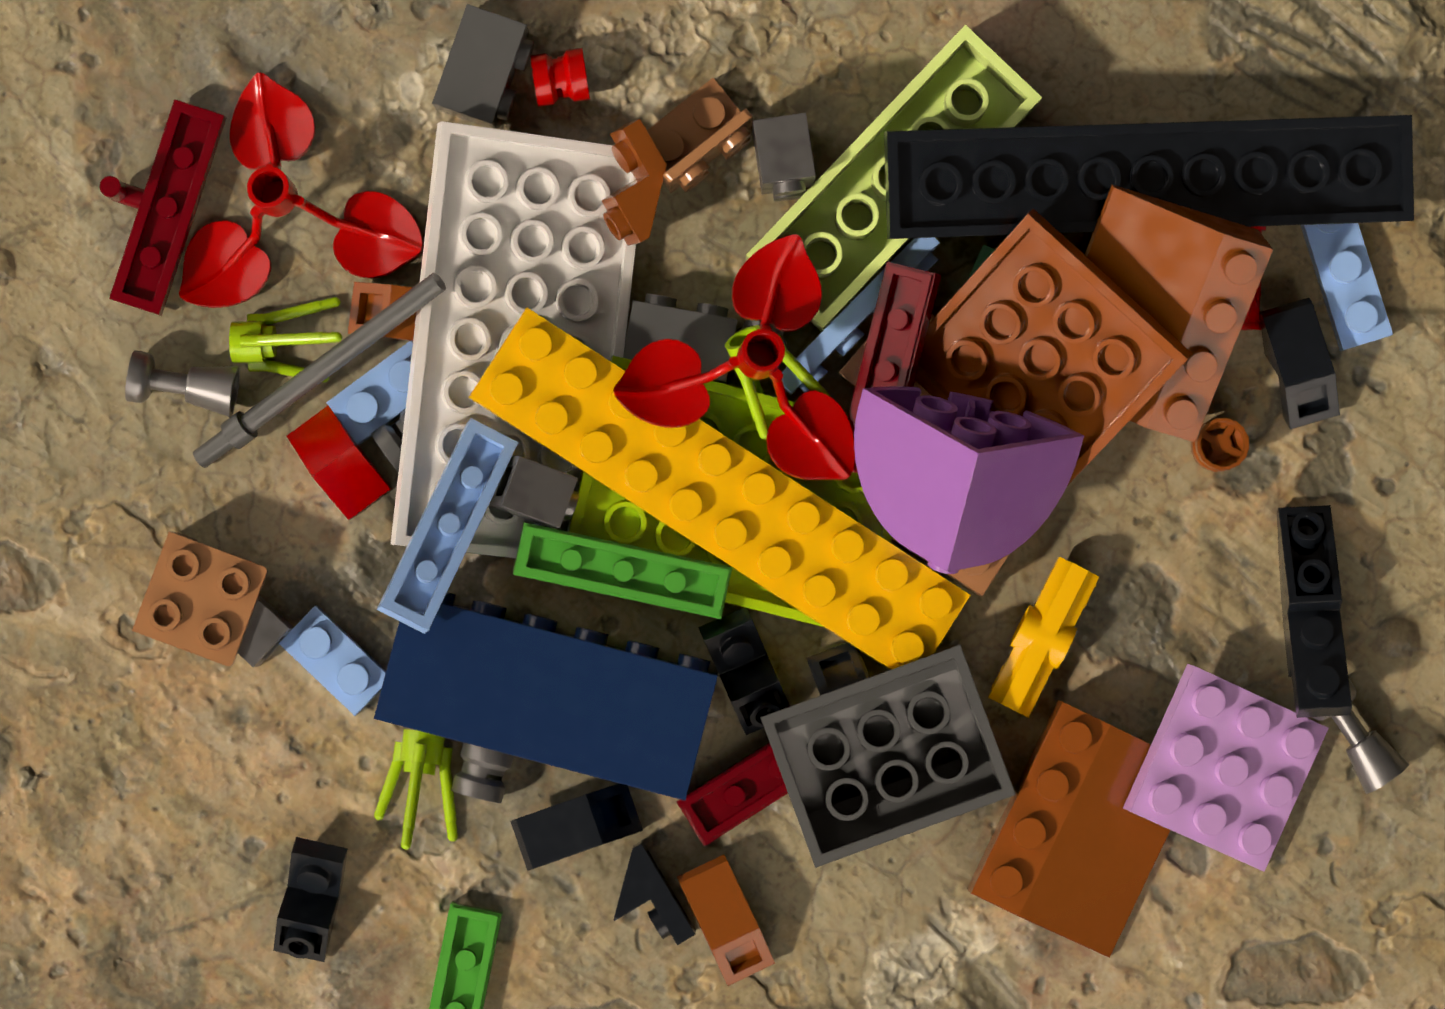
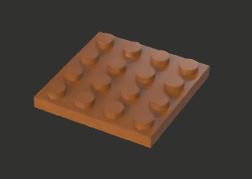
[915,209,1192,486]

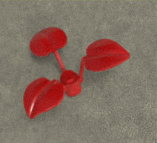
[179,72,424,308]
[614,234,855,480]

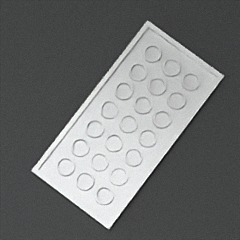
[390,121,636,558]

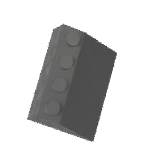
[761,645,1016,868]

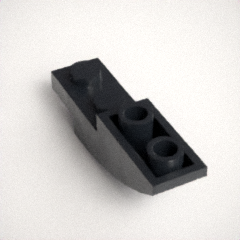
[1277,505,1352,718]

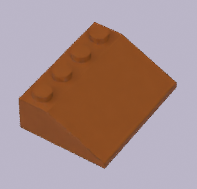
[1085,184,1273,442]
[967,700,1170,958]

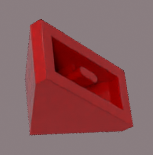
[287,406,391,520]

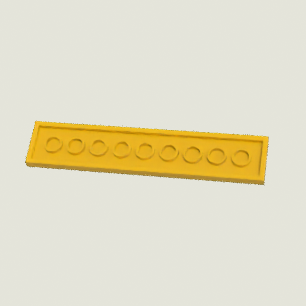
[468,307,971,670]

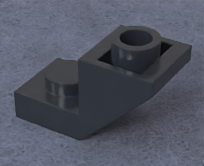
[1259,298,1340,429]
[698,607,790,735]
[510,783,643,871]
[273,837,348,962]

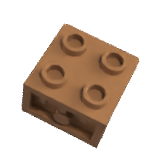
[647,78,753,193]
[132,531,268,666]

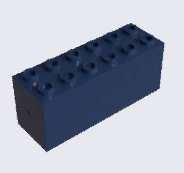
[374,592,718,800]

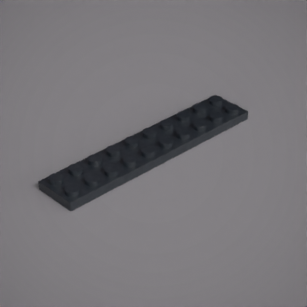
[884,115,1414,239]

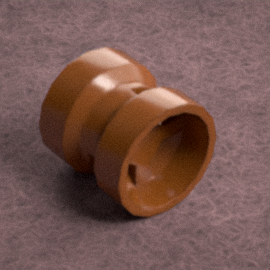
[1191,418,1249,472]

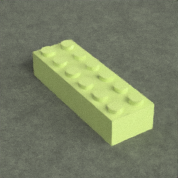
[746,25,1042,332]

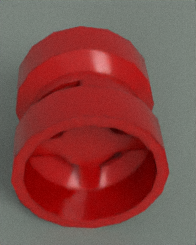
[530,48,590,107]

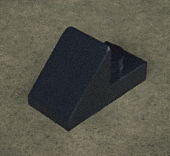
[613,840,696,945]

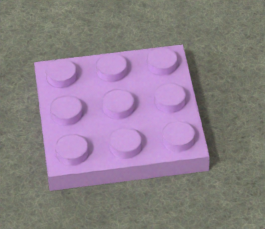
[1123,664,1329,872]

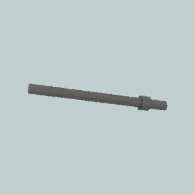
[193,273,446,468]

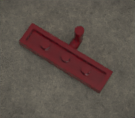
[99,99,227,316]

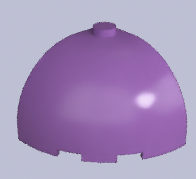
[854,386,1084,574]

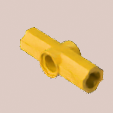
[988,557,1099,718]

